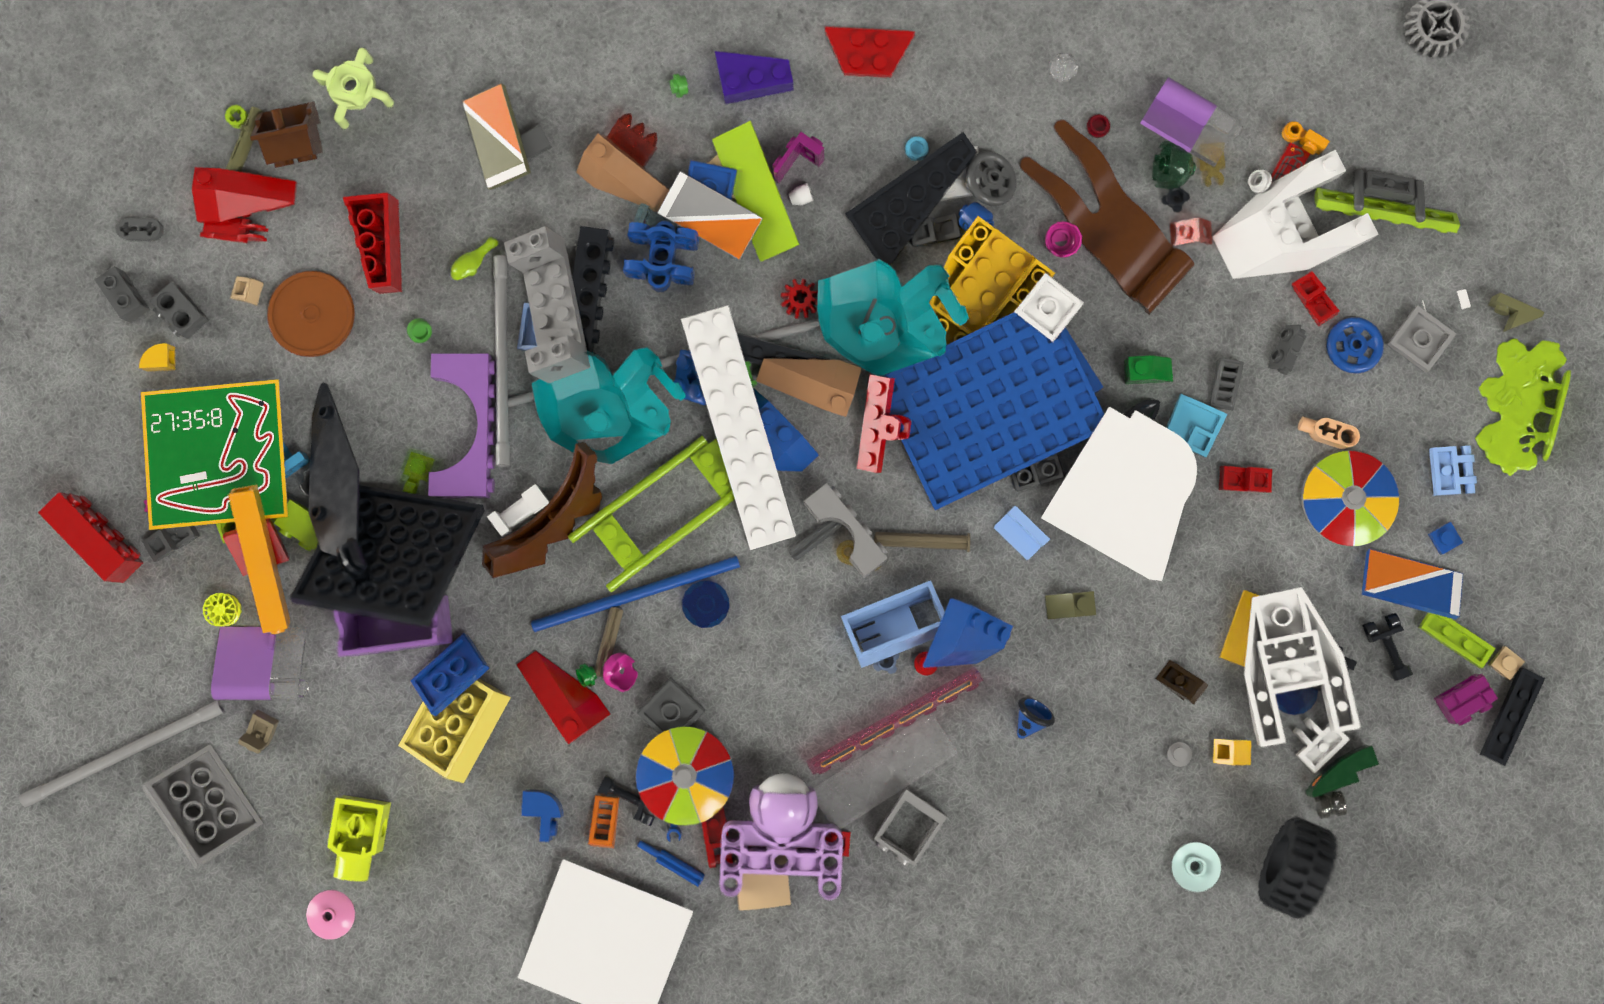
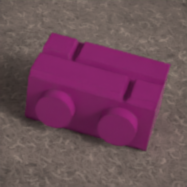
[1434,674,1498,726]

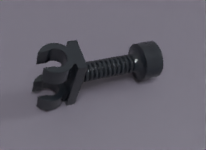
[1362,613,1413,681]
[597,775,655,826]

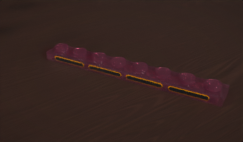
[806,667,983,775]

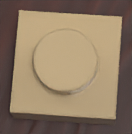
[1488,646,1525,680]

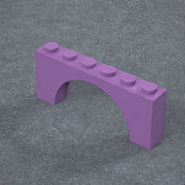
[428,354,496,498]

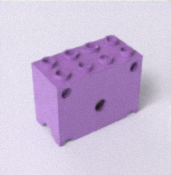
[333,595,453,657]

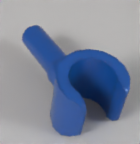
[667,823,682,842]

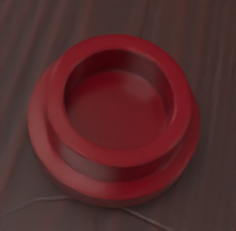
[1086,114,1110,138]

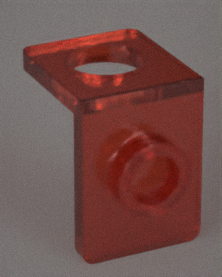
[1170,217,1212,246]

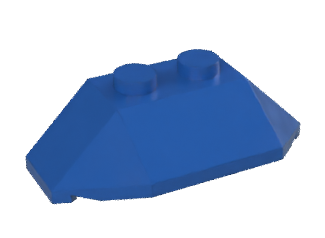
[753,388,819,472]

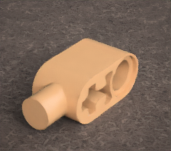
[1298,416,1360,449]

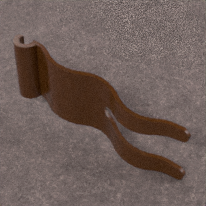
[1020,120,1194,315]

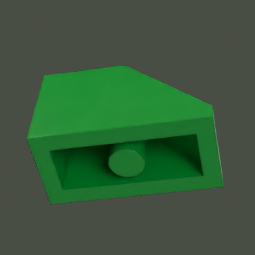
[1124,355,1173,385]

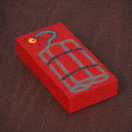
[1271,142,1311,183]

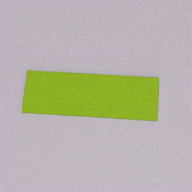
[712,121,800,262]

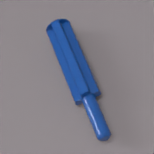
[637,840,705,887]

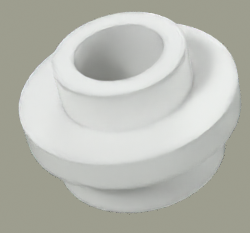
[1248,170,1272,193]

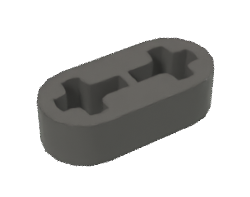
[116,218,164,241]

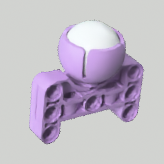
[720,774,843,900]

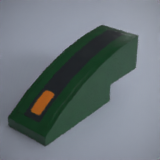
[1306,745,1379,797]

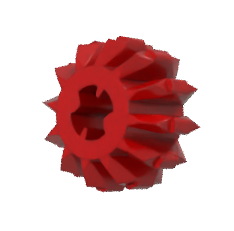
[781,279,818,319]

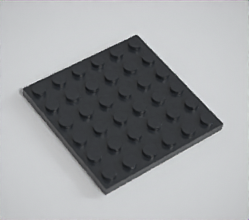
[289,485,485,627]

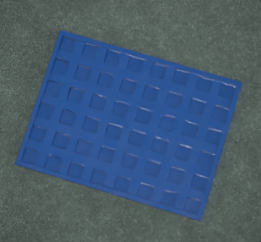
[884,312,1104,510]

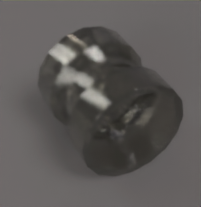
[1314,791,1347,819]

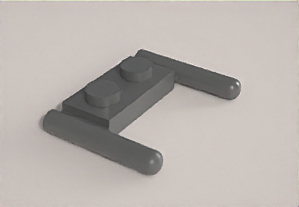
[1354,169,1426,223]

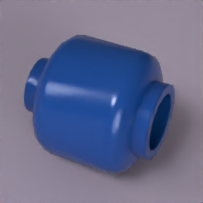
[958,202,994,231]

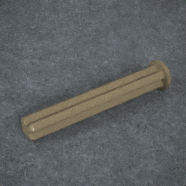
[874,532,970,552]

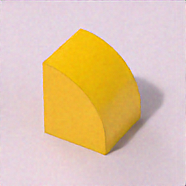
[139,343,175,372]
[1213,739,1251,765]

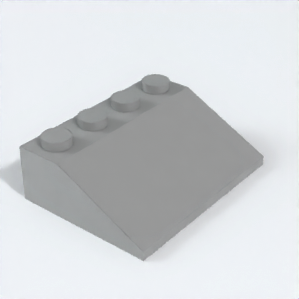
[142,744,263,869]

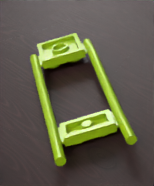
[568,435,735,593]

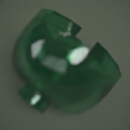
[1152,141,1196,189]

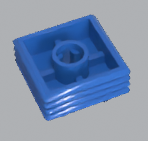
[673,350,707,405]

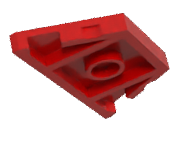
[825,27,915,78]

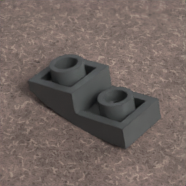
[1012,454,1065,491]

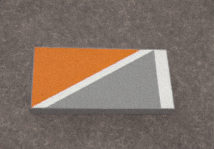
[657,171,763,260]

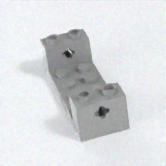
[504,226,590,383]

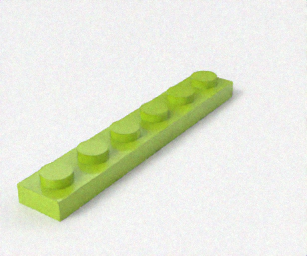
[1314,188,1460,233]

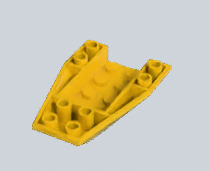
[929,216,1055,345]

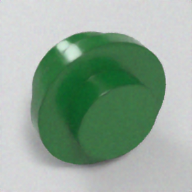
[576,663,597,687]

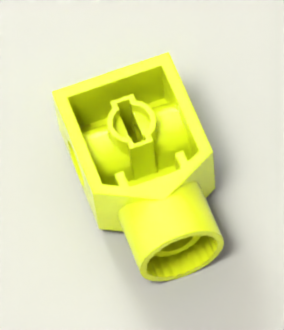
[327,795,391,881]

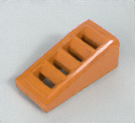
[588,795,620,849]

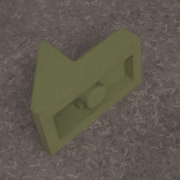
[1488,292,1544,332]
[1045,591,1096,620]

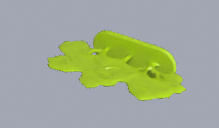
[1475,338,1571,476]

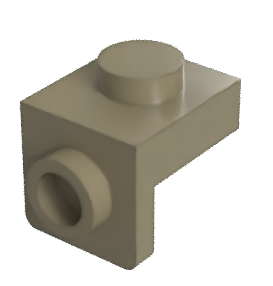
[238,710,279,753]

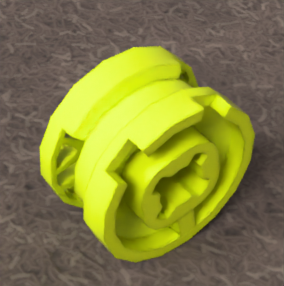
[203,593,242,627]

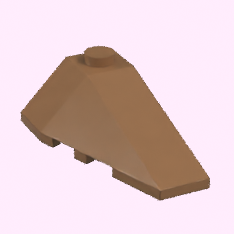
[576,133,670,212]
[756,358,862,417]

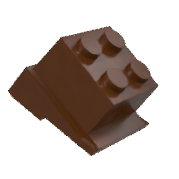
[250,101,323,168]

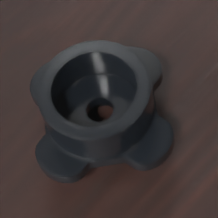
[1161,184,1190,213]

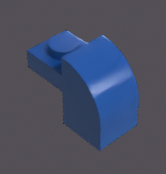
[521,789,563,842]

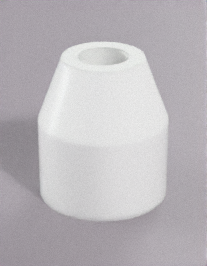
[789,183,814,205]

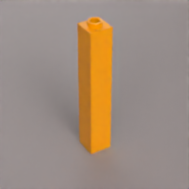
[228,485,290,634]

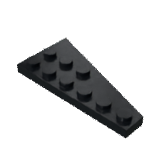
[845,132,977,266]

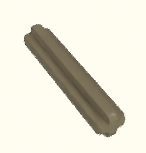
[594,607,623,677]

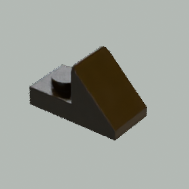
[1155,660,1209,705]

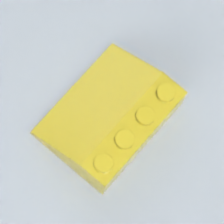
[398,678,511,783]

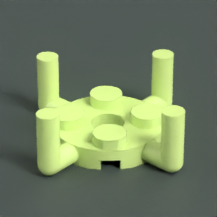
[313,48,394,129]

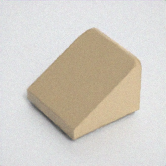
[230,276,264,305]

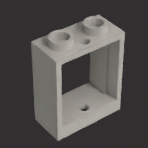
[873,788,947,866]

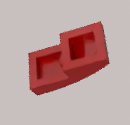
[1292,271,1340,327]
[1219,466,1272,493]

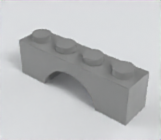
[804,483,888,579]

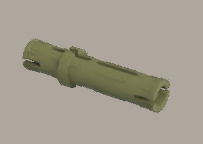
[225,106,263,172]

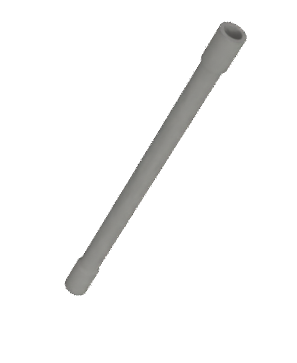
[493,255,510,467]
[19,700,225,808]

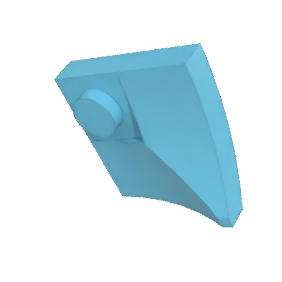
[1166,394,1227,457]

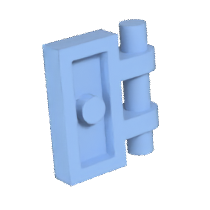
[1429,445,1477,496]

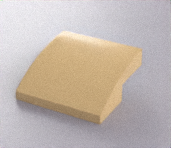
[734,855,791,910]

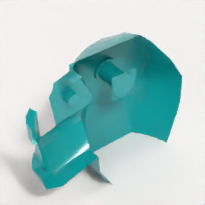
[817,259,969,376]
[532,347,686,464]

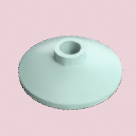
[1172,842,1221,892]

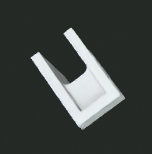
[487,484,550,537]

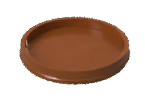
[267,271,355,357]

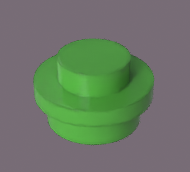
[670,74,688,98]

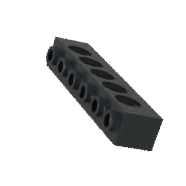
[572,226,614,354]

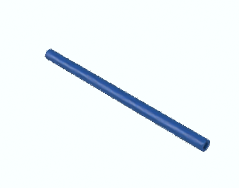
[531,556,740,632]

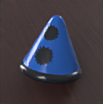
[1017,697,1055,739]

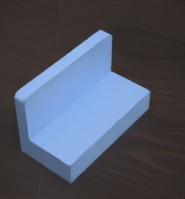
[994,506,1050,560]

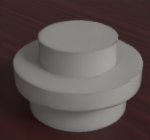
[1167,742,1192,767]

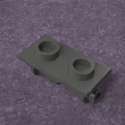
[1268,325,1306,375]

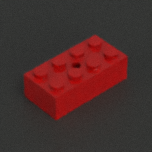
[38,492,144,583]

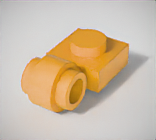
[1282,121,1330,155]

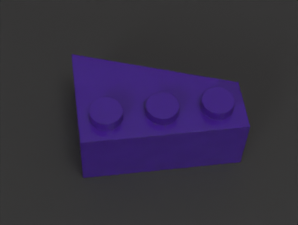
[715,51,794,104]

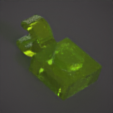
[403,451,435,494]

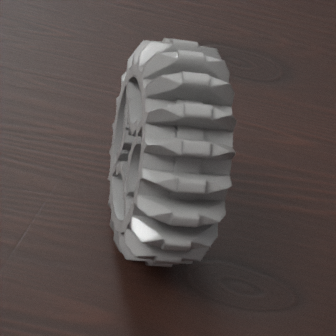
[1403,0,1471,59]

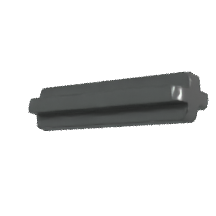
[789,521,843,560]

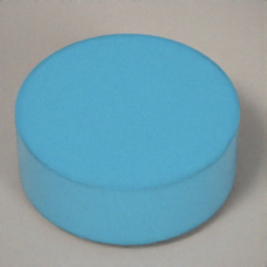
[905,136,929,161]

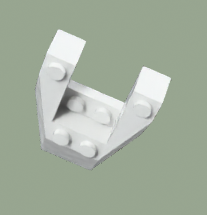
[1212,150,1378,279]
[1244,587,1361,747]

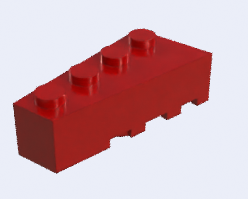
[343,192,402,294]

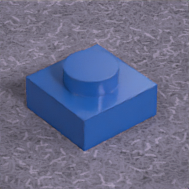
[1428,522,1463,555]

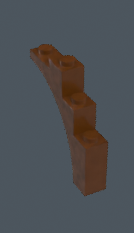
[482,442,602,578]

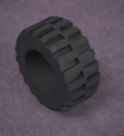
[1258,817,1338,919]

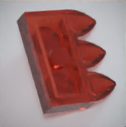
[607,113,657,167]

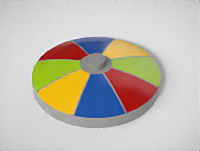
[1301,451,1399,547]
[636,727,734,825]

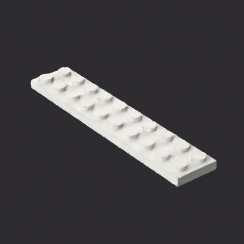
[681,305,796,550]

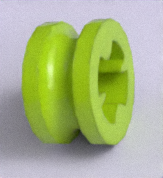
[225,105,248,128]

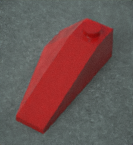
[192,167,297,224]
[517,651,611,744]

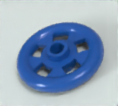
[1326,317,1384,373]

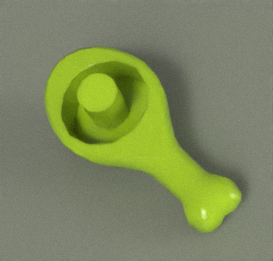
[450,237,499,280]

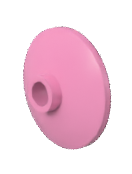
[307,890,355,939]

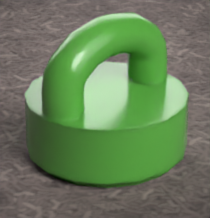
[407,318,432,343]

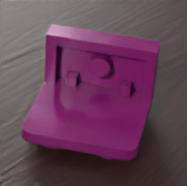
[772,132,825,184]

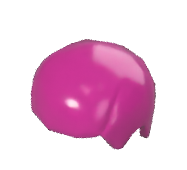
[1045,221,1082,258]
[603,652,638,692]

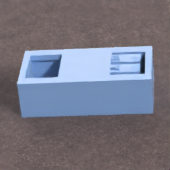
[841,580,945,668]

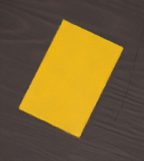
[1219,590,1259,667]

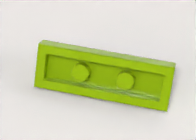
[1418,612,1496,668]

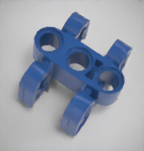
[623,221,699,292]

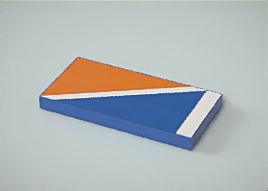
[1361,549,1463,620]

